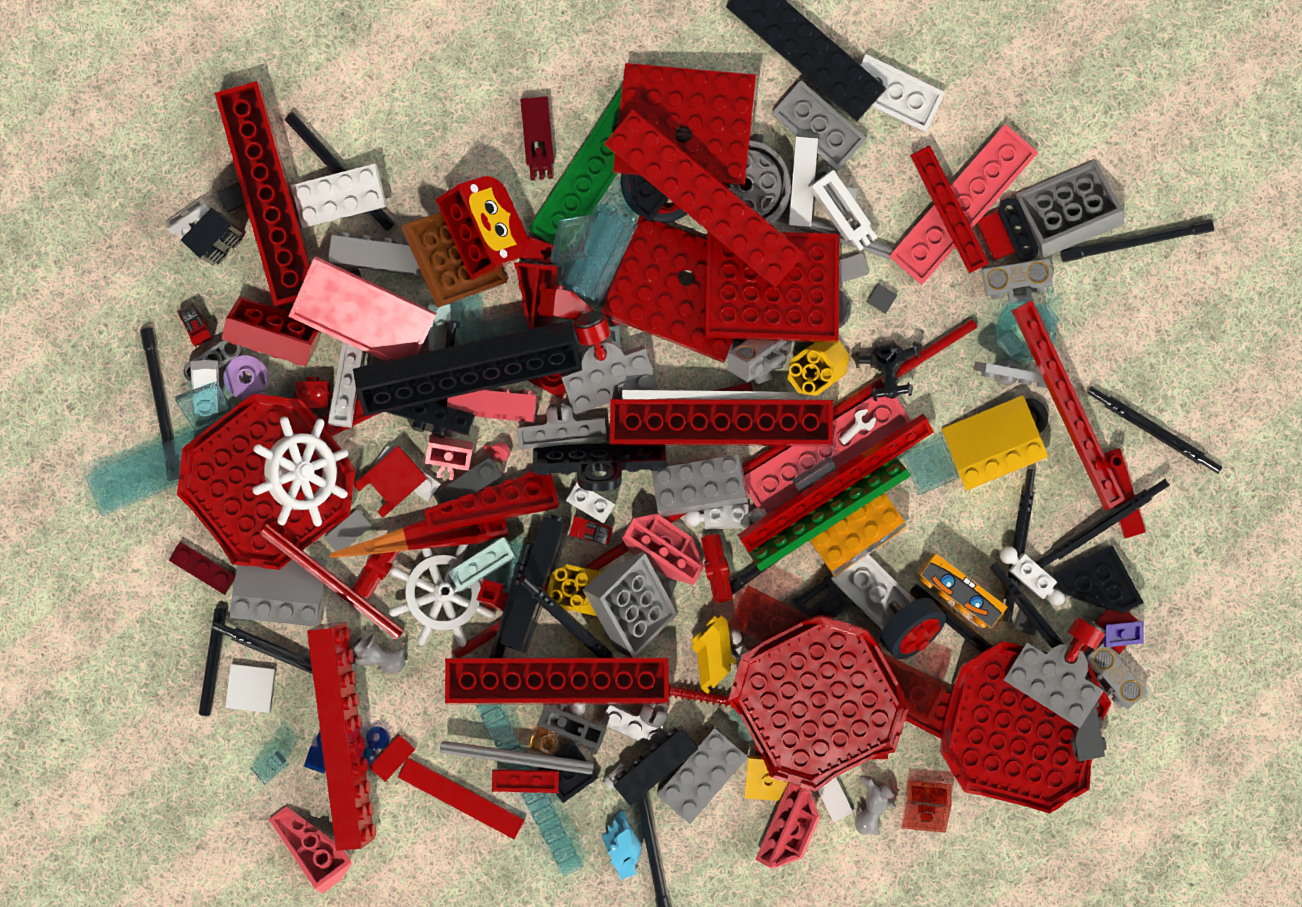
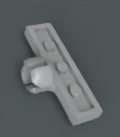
[973,359,1048,389]
[517,403,607,450]
[601,704,670,746]

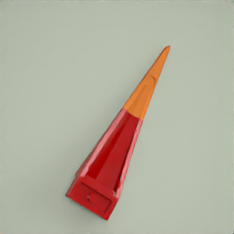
[329,519,509,558]

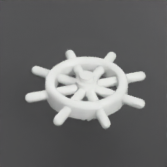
[253,416,349,526]
[389,544,496,647]

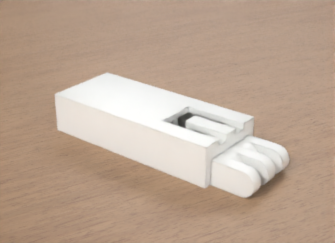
[808,170,877,251]

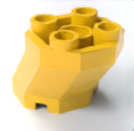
[787,341,850,396]
[547,564,603,616]
[690,615,738,694]

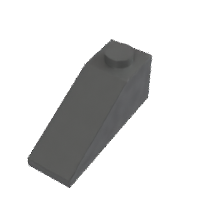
[435,458,503,503]
[537,704,607,751]

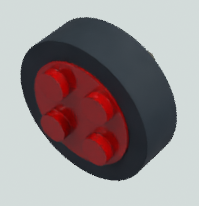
[880,598,946,659]

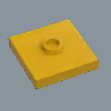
[744,755,789,801]

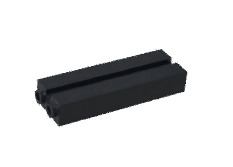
[500,515,570,654]

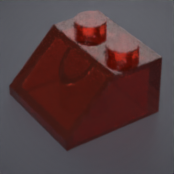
[902,780,952,833]

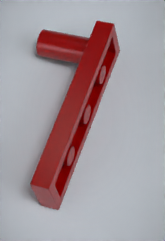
[1104,448,1146,539]

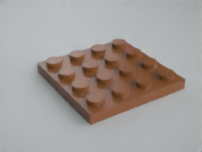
[401,212,507,308]

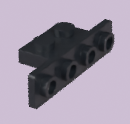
[387,402,475,438]

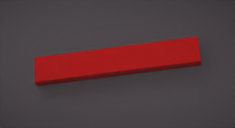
[910,145,989,274]
[398,757,525,840]

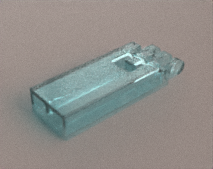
[451,295,488,345]

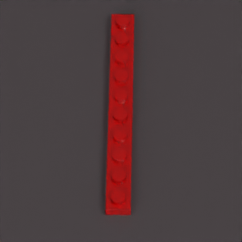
[1011,300,1125,510]
[737,414,934,553]

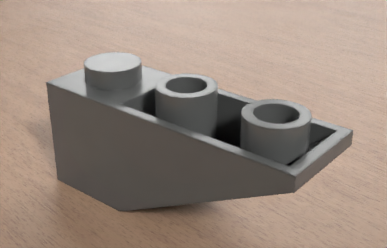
[1070,701,1107,762]

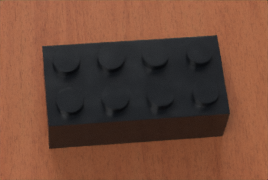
[181,207,243,265]

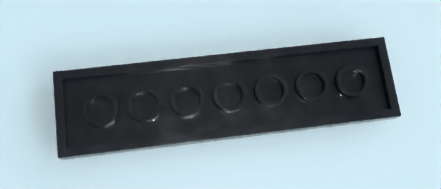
[726,0,887,122]

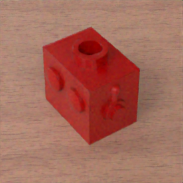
[294,377,332,409]

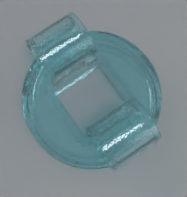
[995,301,1060,361]

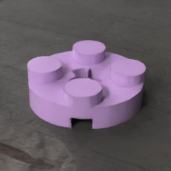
[223,355,269,399]

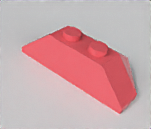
[622,514,704,585]
[755,782,820,869]

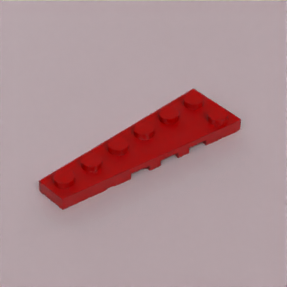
[424,471,559,533]

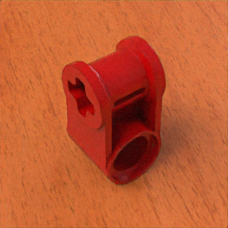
[520,236,559,264]

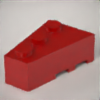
[514,262,562,330]

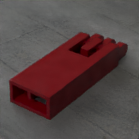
[520,96,554,181]

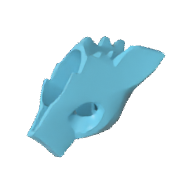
[602,810,641,880]

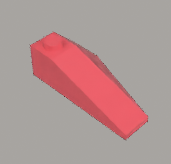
[269,806,352,894]

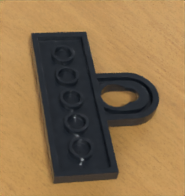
[533,443,666,492]

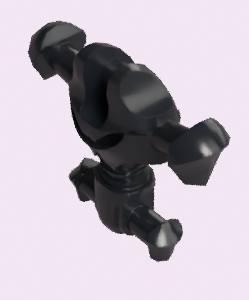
[851,340,922,401]

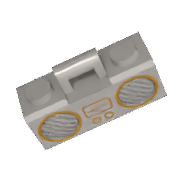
[981,259,1053,304]
[727,339,791,382]
[1085,641,1148,710]

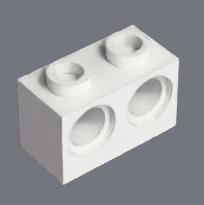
[566,483,615,523]

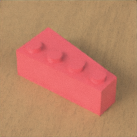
[447,388,538,423]

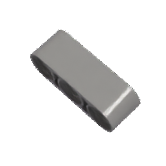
[183,340,243,382]

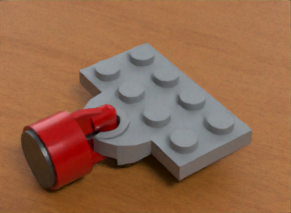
[560,311,657,415]
[1004,615,1106,728]

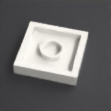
[225,664,275,713]

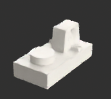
[165,197,209,239]

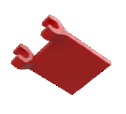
[354,445,428,518]

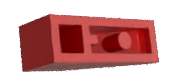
[539,285,594,320]

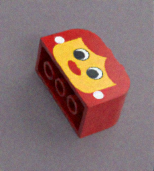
[435,176,528,280]

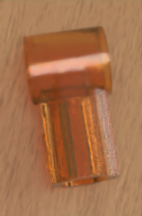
[529,726,558,754]

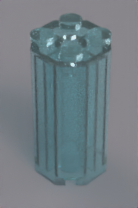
[557,203,638,305]

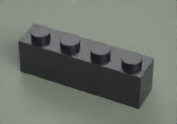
[613,725,698,806]

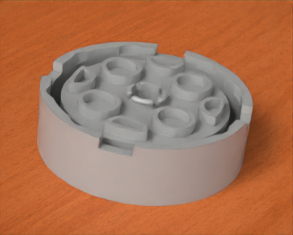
[725,141,792,224]

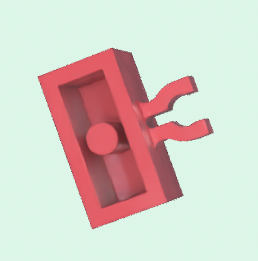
[425,435,473,480]

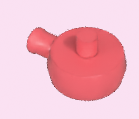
[484,442,511,463]

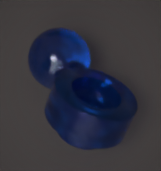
[363,726,390,765]

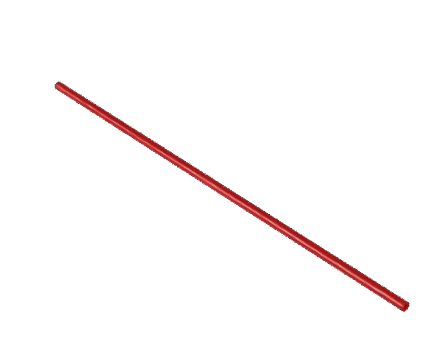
[453,319,978,658]

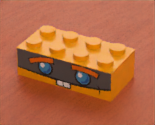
[809,493,907,578]
[916,553,1007,629]

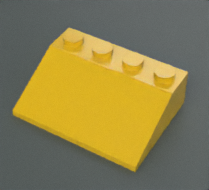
[942,395,1049,491]

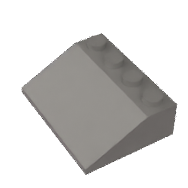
[1015,160,1124,258]
[583,552,678,658]
[230,559,328,627]

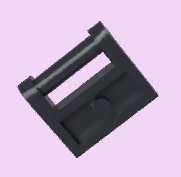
[792,573,851,619]

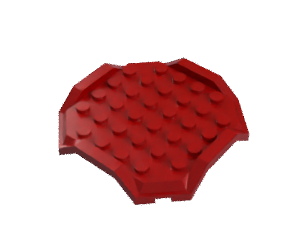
[177,393,356,570]
[728,615,909,792]
[940,641,1111,814]

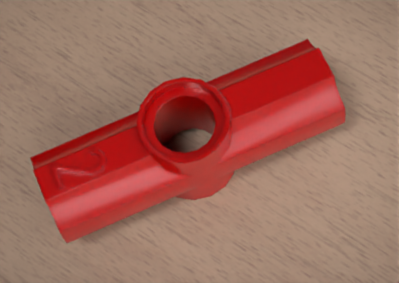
[701,534,733,603]
[353,551,400,599]

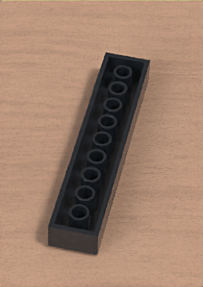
[353,320,581,416]

